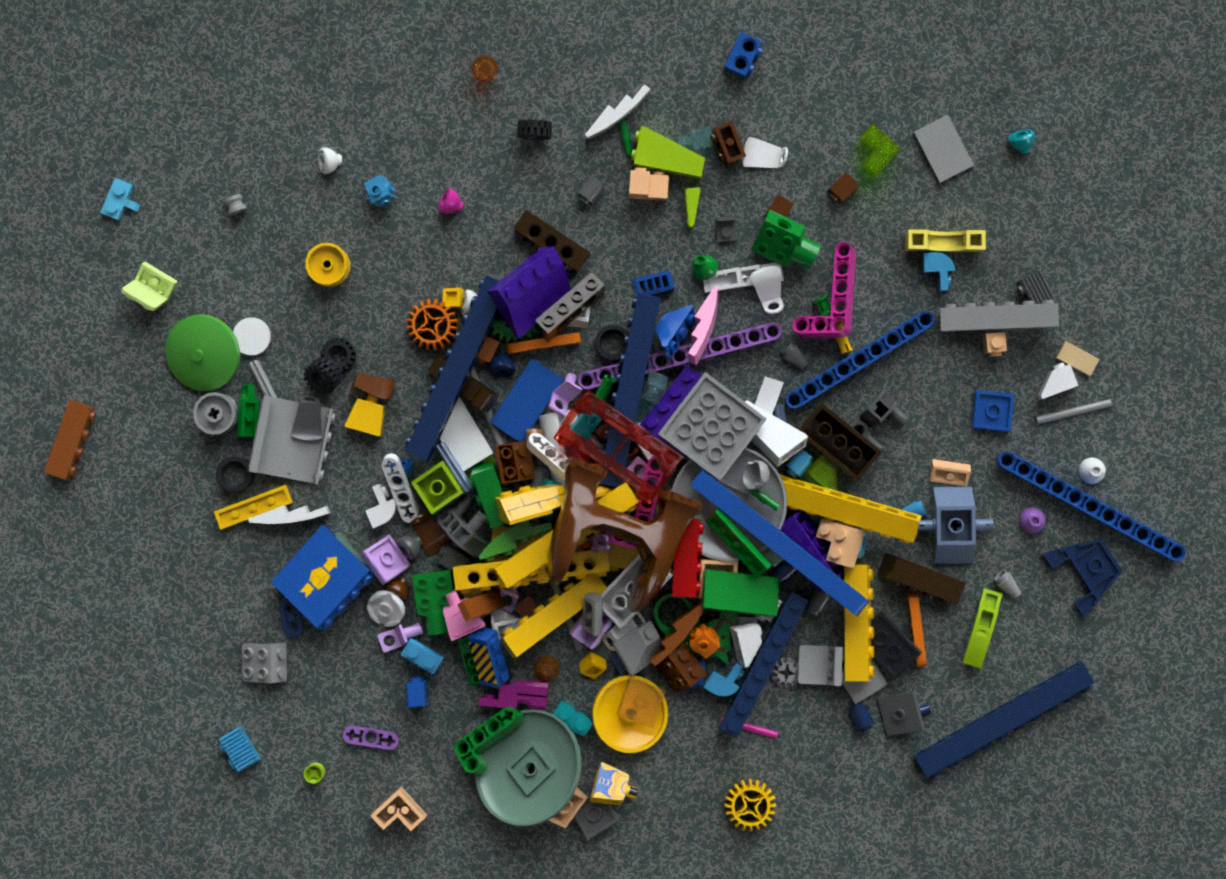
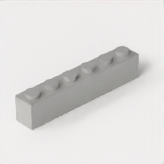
[940,300,1059,332]

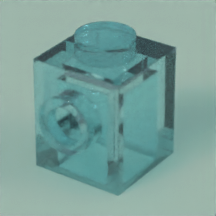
[640,370,668,405]

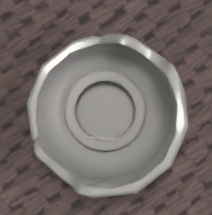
[743,460,770,490]

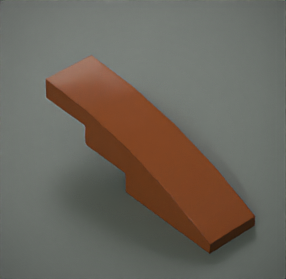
[650,600,704,666]

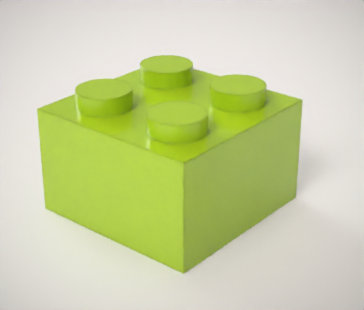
[411,461,468,515]

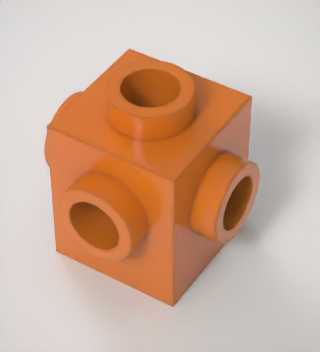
[689,623,720,659]

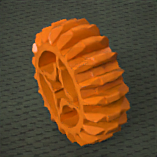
[406,299,458,350]

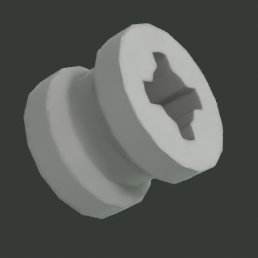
[223,194,247,216]

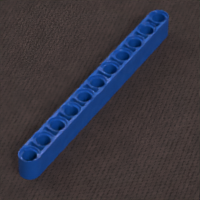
[996,452,1186,561]
[690,469,870,617]

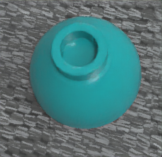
[1008,129,1035,154]

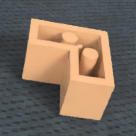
[629,168,669,201]
[816,519,865,568]
[371,786,427,831]

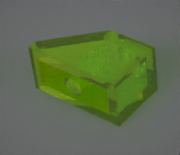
[806,454,838,491]

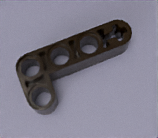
[427,355,499,412]

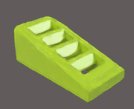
[684,187,700,229]

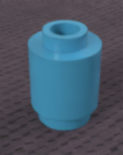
[786,449,814,478]

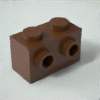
[710,121,746,167]

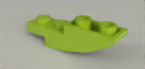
[962,588,1003,669]

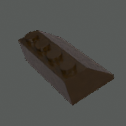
[798,403,882,481]

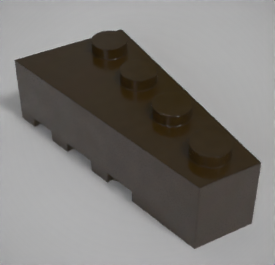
[877,552,966,605]

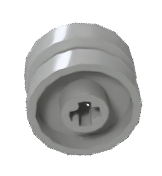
[193,392,238,435]

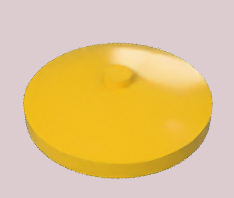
[591,675,668,753]

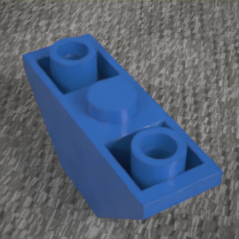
[655,305,696,360]

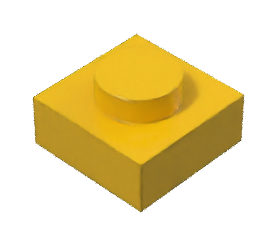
[442,288,464,309]

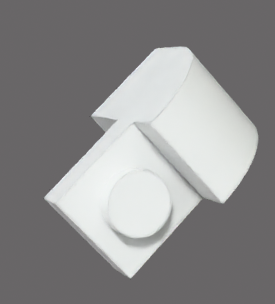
[366,484,397,528]

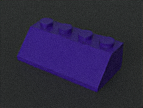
[780,509,844,591]

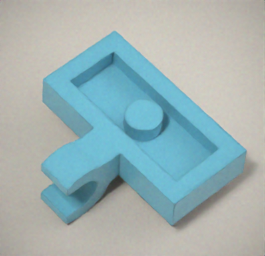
[100,178,140,221]

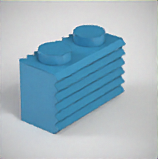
[401,638,444,674]
[219,726,261,772]

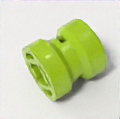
[304,762,325,784]

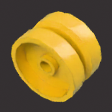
[305,243,351,287]

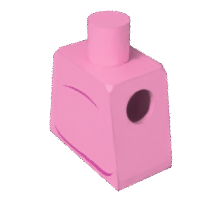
[443,591,485,641]

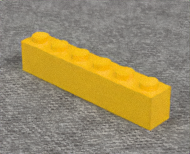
[844,565,875,681]
[500,574,607,658]

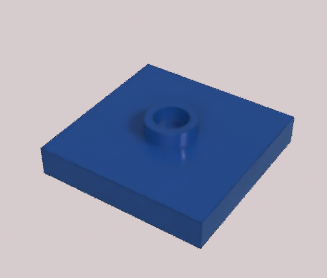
[971,390,1015,432]

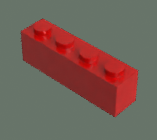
[672,519,704,598]

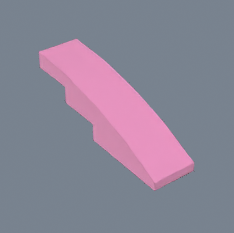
[688,287,719,365]

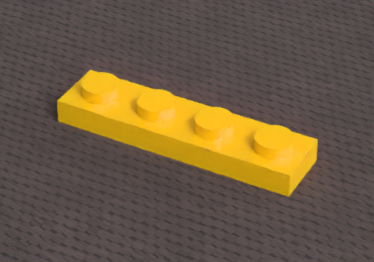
[214,485,293,530]

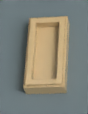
[1056,341,1100,376]

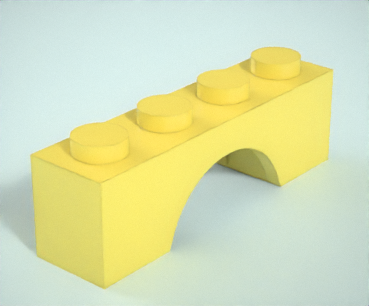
[905,230,986,252]

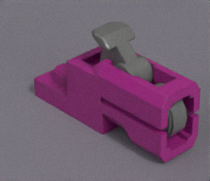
[478,669,549,710]

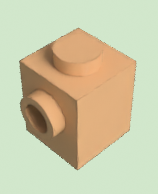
[982,332,1007,357]

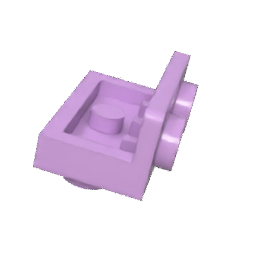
[569,612,613,650]

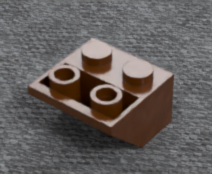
[493,441,535,485]

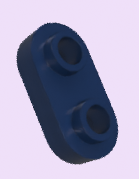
[280,599,304,637]

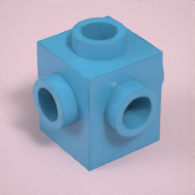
[364,175,396,208]

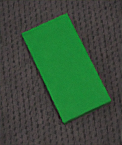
[702,569,779,617]

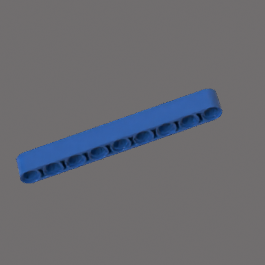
[785,311,934,409]

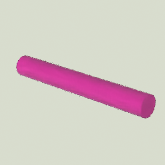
[721,717,778,739]

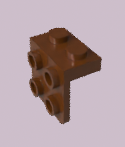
[656,642,707,692]

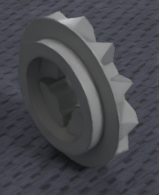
[771,657,798,688]

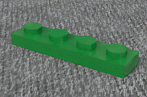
[704,508,772,578]

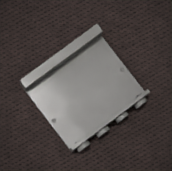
[248,395,335,485]

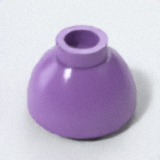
[1019,507,1046,534]

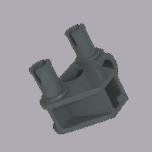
[849,389,909,449]
[437,495,489,558]

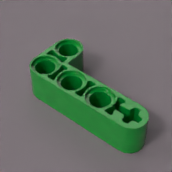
[454,707,524,775]

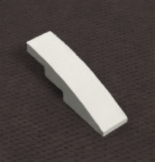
[585,84,650,140]
[703,262,784,293]
[248,505,330,524]

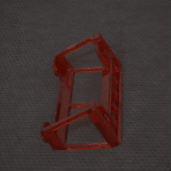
[553,391,684,505]

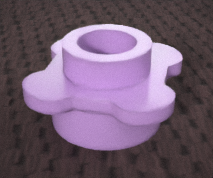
[590,533,610,553]

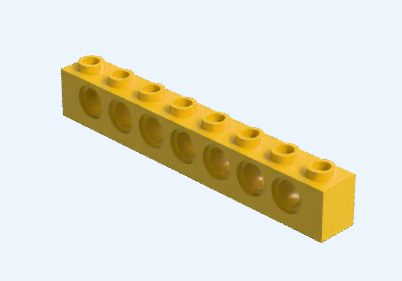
[453,549,610,593]

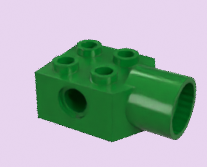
[751,210,821,269]
[412,569,455,635]

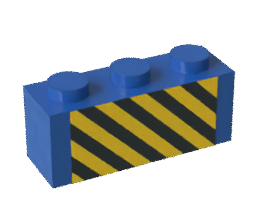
[467,627,510,689]

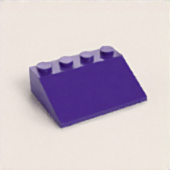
[487,246,571,339]
[640,365,702,462]

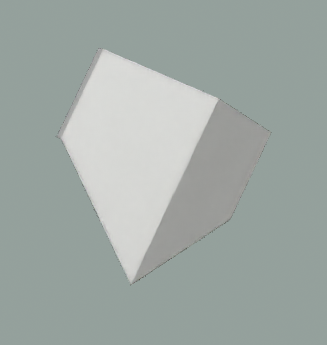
[491,609,522,642]

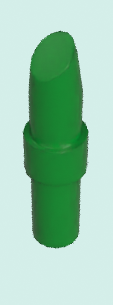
[619,121,632,156]
[748,489,780,511]

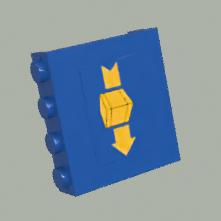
[271,525,374,631]

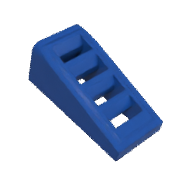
[633,270,674,297]

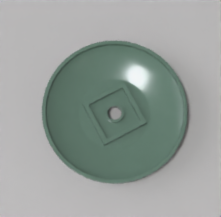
[475,709,581,826]

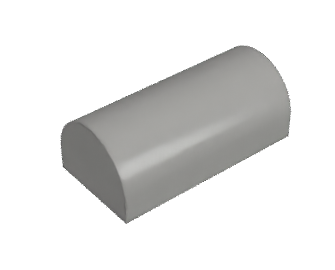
[582,593,603,637]

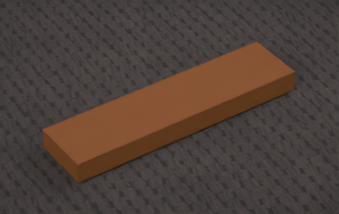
[458,589,506,621]

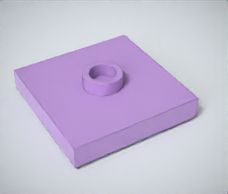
[361,534,411,585]

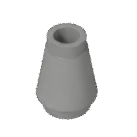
[994,570,1021,599]

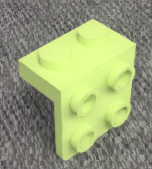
[121,262,178,311]

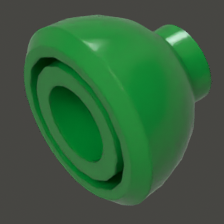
[692,255,718,280]

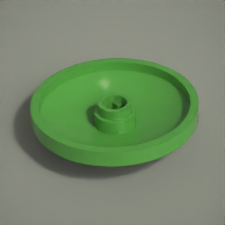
[165,314,240,391]

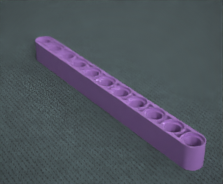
[578,323,781,390]

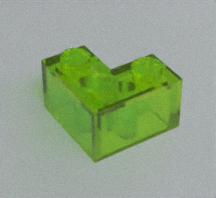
[858,123,901,180]

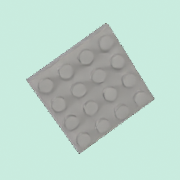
[658,372,767,481]

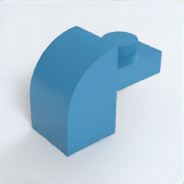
[921,252,955,292]
[703,661,744,696]

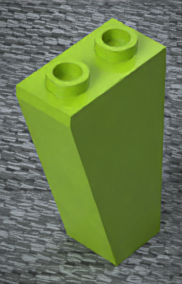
[631,126,705,179]

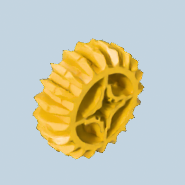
[724,779,776,832]

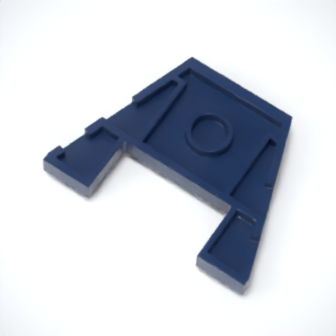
[1042,538,1122,617]

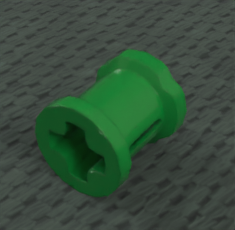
[812,295,831,316]

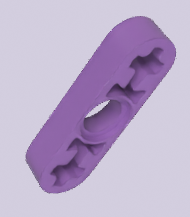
[343,726,399,750]

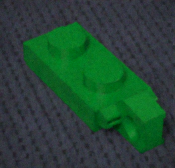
[237,384,259,438]

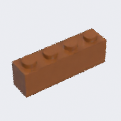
[44,400,96,480]

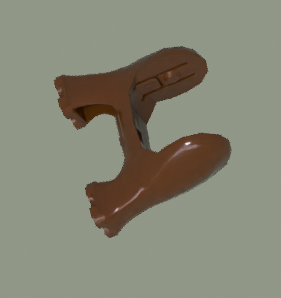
[548,457,703,612]

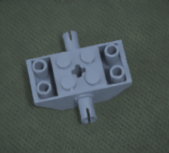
[918,487,994,564]

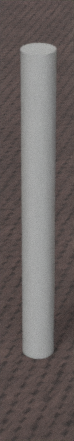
[1035,399,1112,425]

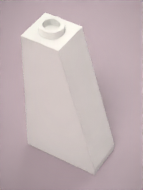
[745,401,808,467]

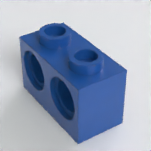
[724,32,763,79]

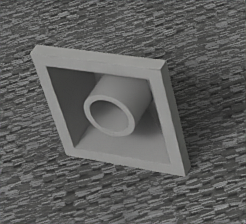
[612,621,660,676]

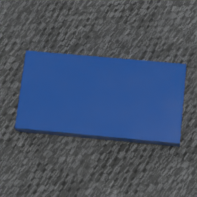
[490,358,564,442]

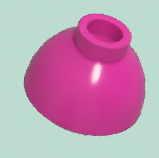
[438,188,463,214]

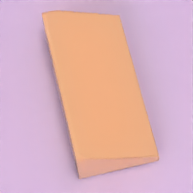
[929,459,971,487]

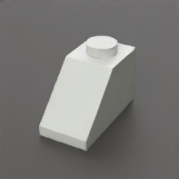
[1038,362,1078,400]
[730,620,762,668]

